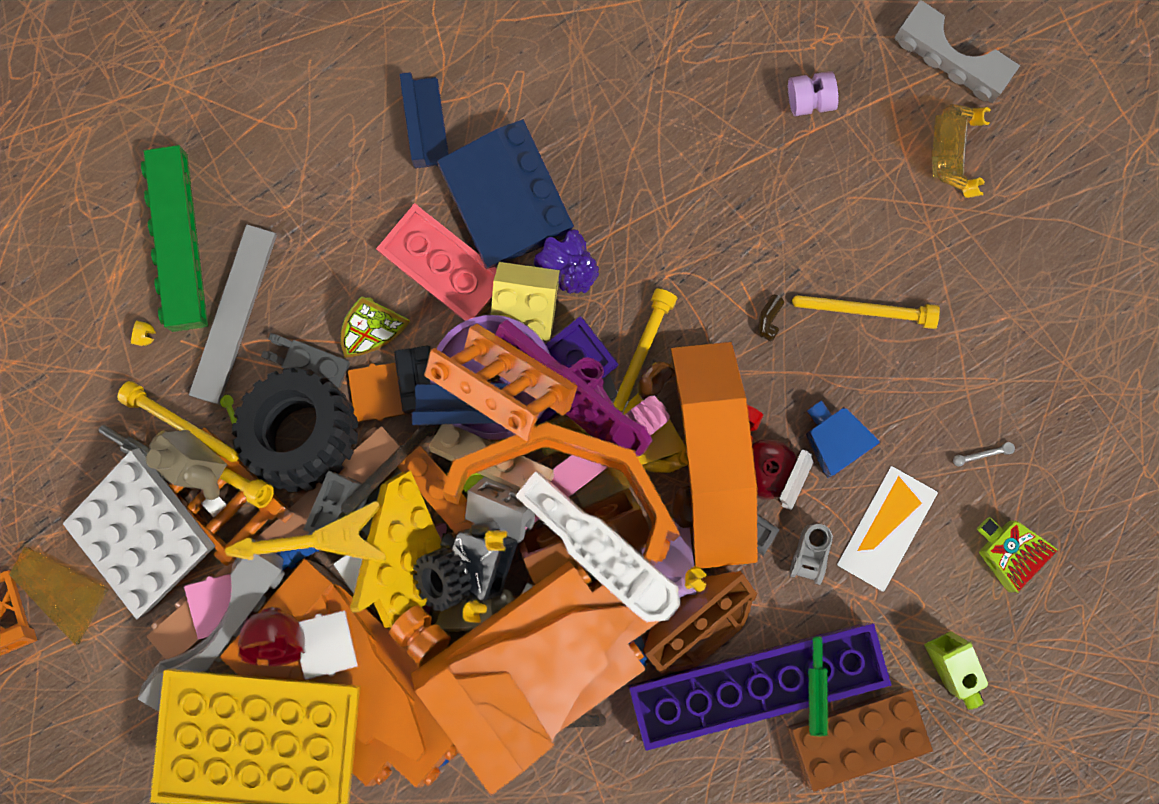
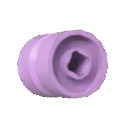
[788,71,838,116]

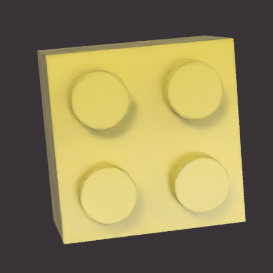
[491,262,560,341]

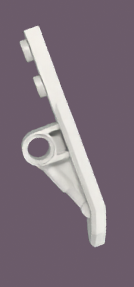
[516,471,680,622]

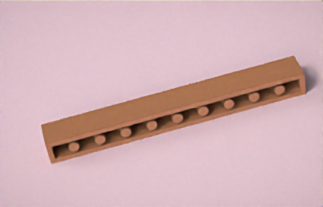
[146,426,409,659]

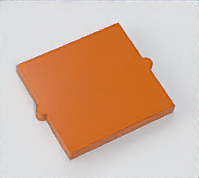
[348,363,405,422]

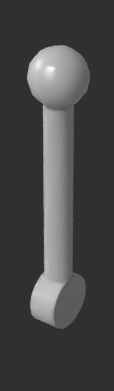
[953,442,1015,467]

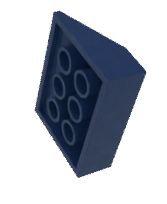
[437,119,574,270]

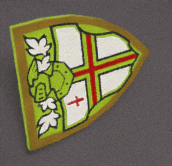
[340,296,411,358]

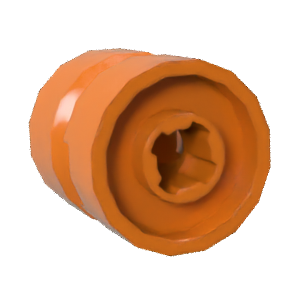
[389,605,450,667]

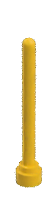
[613,288,678,412]
[792,295,940,329]
[117,381,239,462]
[220,467,274,508]

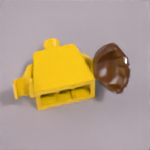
[623,362,688,473]

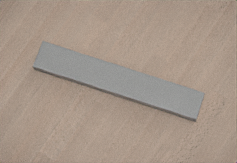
[189,224,277,405]

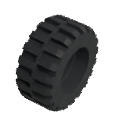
[231,367,358,492]

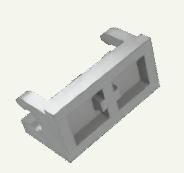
[465,477,535,542]

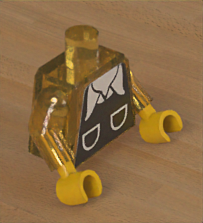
[932,104,991,198]

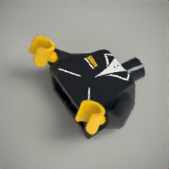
[440,521,518,623]

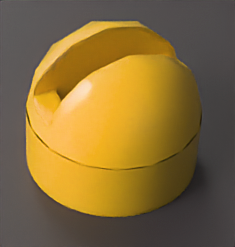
[131,320,156,346]

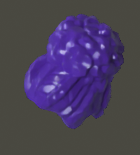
[534,229,599,294]

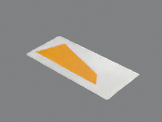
[837,466,938,592]

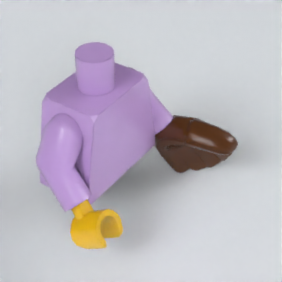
[642,486,706,598]

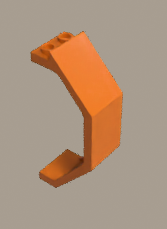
[670,342,758,568]
[443,422,680,566]

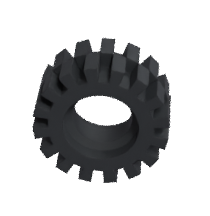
[413,548,471,611]

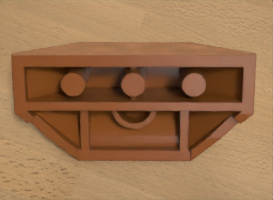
[643,571,758,674]

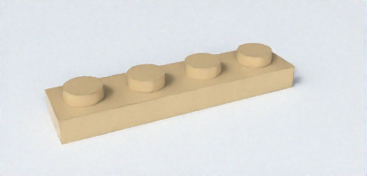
[429,424,554,491]

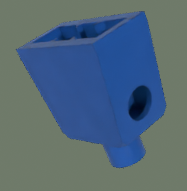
[806,400,880,478]

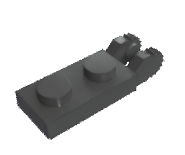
[261,333,351,390]

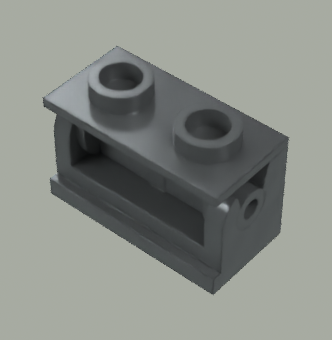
[303,471,373,534]

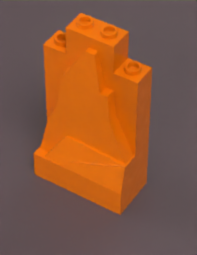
[220,559,459,788]
[411,561,659,795]

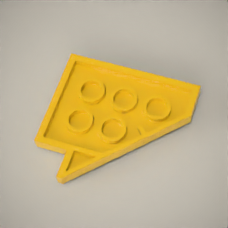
[350,470,441,628]

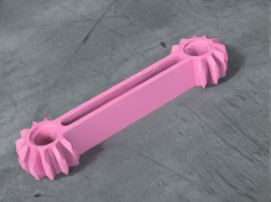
[525,396,670,530]

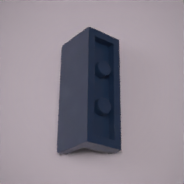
[399,72,449,169]
[412,383,509,425]

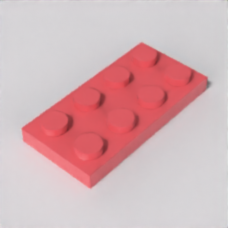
[376,203,497,321]

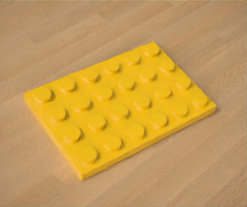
[150,669,360,804]

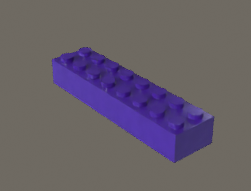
[628,622,892,751]

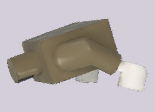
[146,430,227,517]

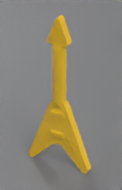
[225,502,386,563]

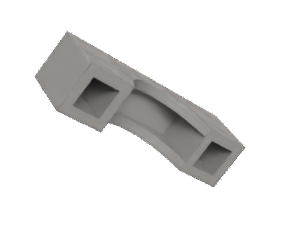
[894,0,1020,104]

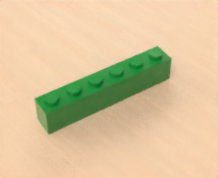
[141,145,208,332]

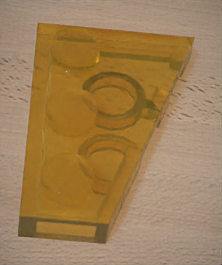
[9,547,109,645]

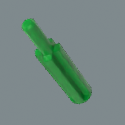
[809,636,828,737]

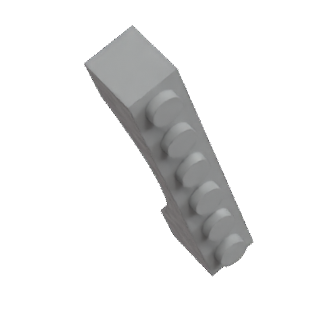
[138,539,284,712]

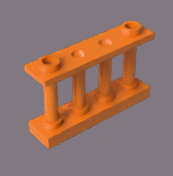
[425,324,578,441]
[167,427,294,566]

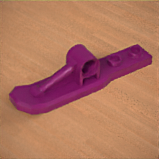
[495,319,652,456]

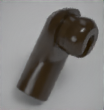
[758,295,785,341]

